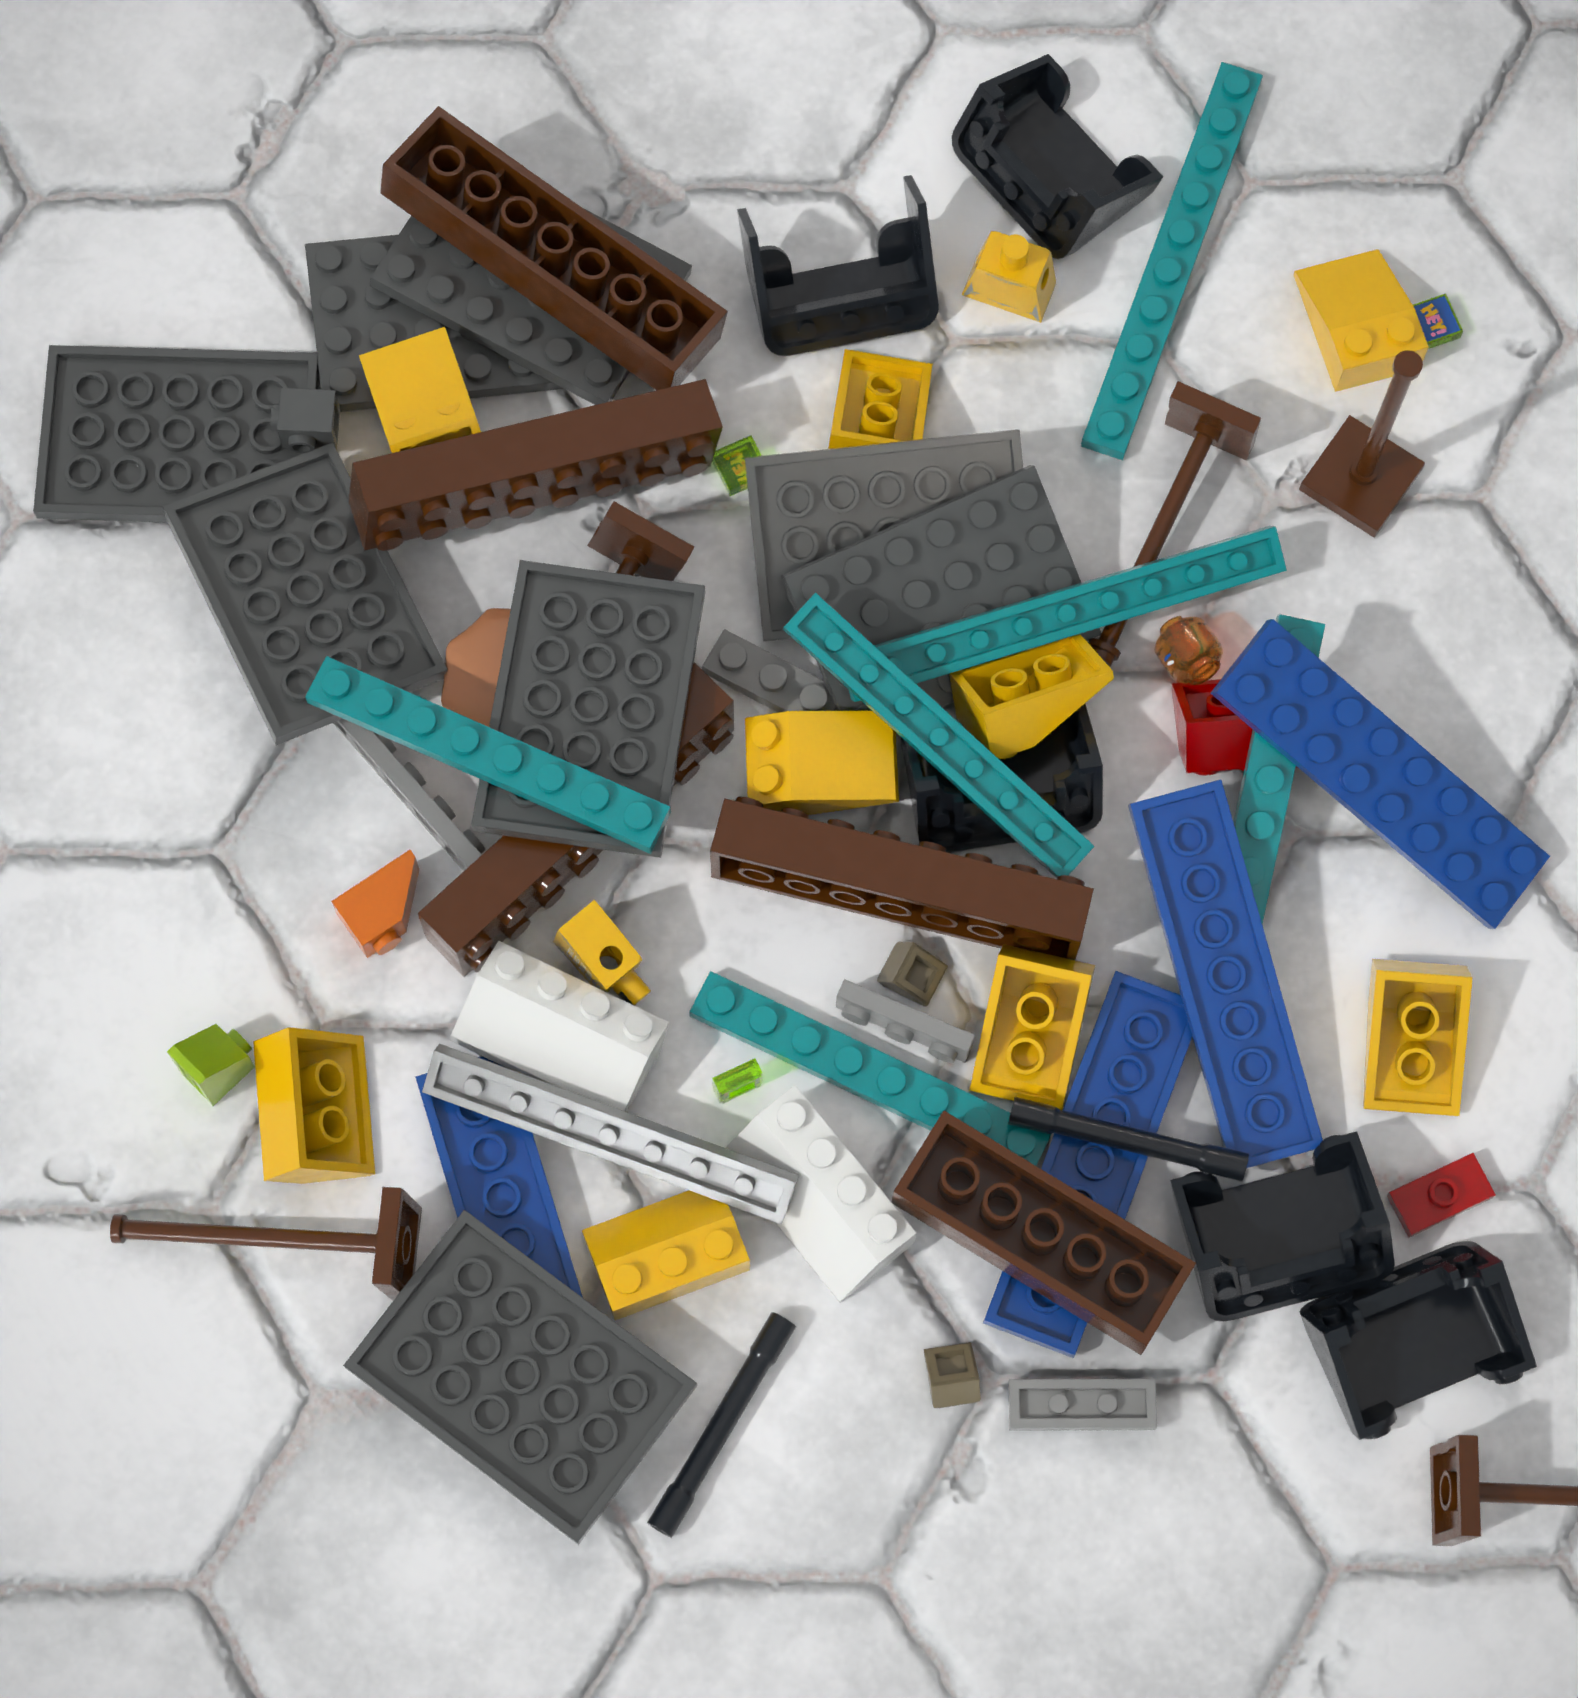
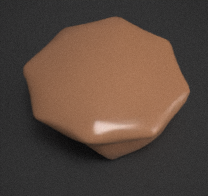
[441,608,511,727]

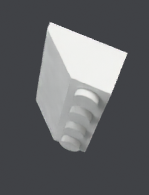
[450,941,669,1112]
[726,1085,916,1303]

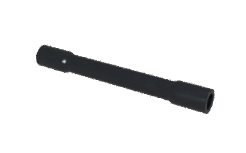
[1008,1096,1249,1182]
[647,1312,796,1538]

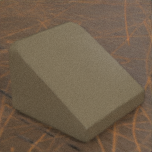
[877,942,948,1006]
[924,1342,981,1408]

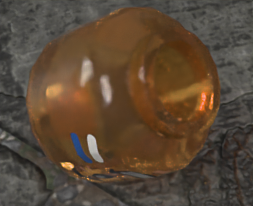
[1154,616,1223,685]

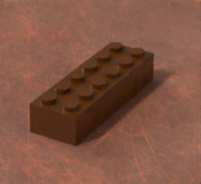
[891,1111,1196,1355]

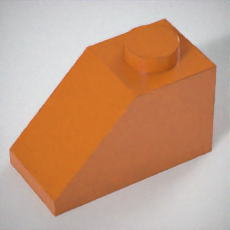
[331,850,419,958]

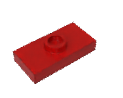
[1386,1153,1496,1238]

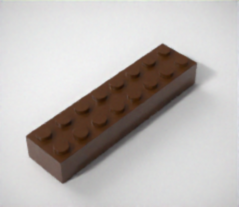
[380,106,728,391]
[349,379,723,551]
[418,662,734,977]
[710,797,1094,960]

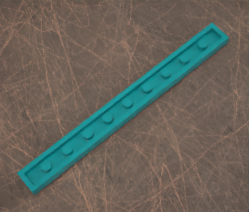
[1081,62,1263,461]
[848,526,1287,702]

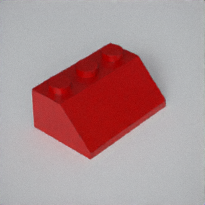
[1172,679,1298,776]

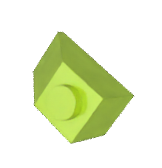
[167,1024,255,1106]

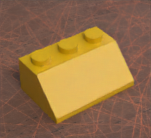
[253,1027,375,1184]
[582,1190,750,1321]

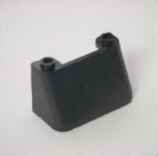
[952,54,1164,259]
[901,703,1103,852]
[1170,1131,1395,1322]
[1299,1241,1537,1440]

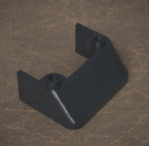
[737,175,939,356]

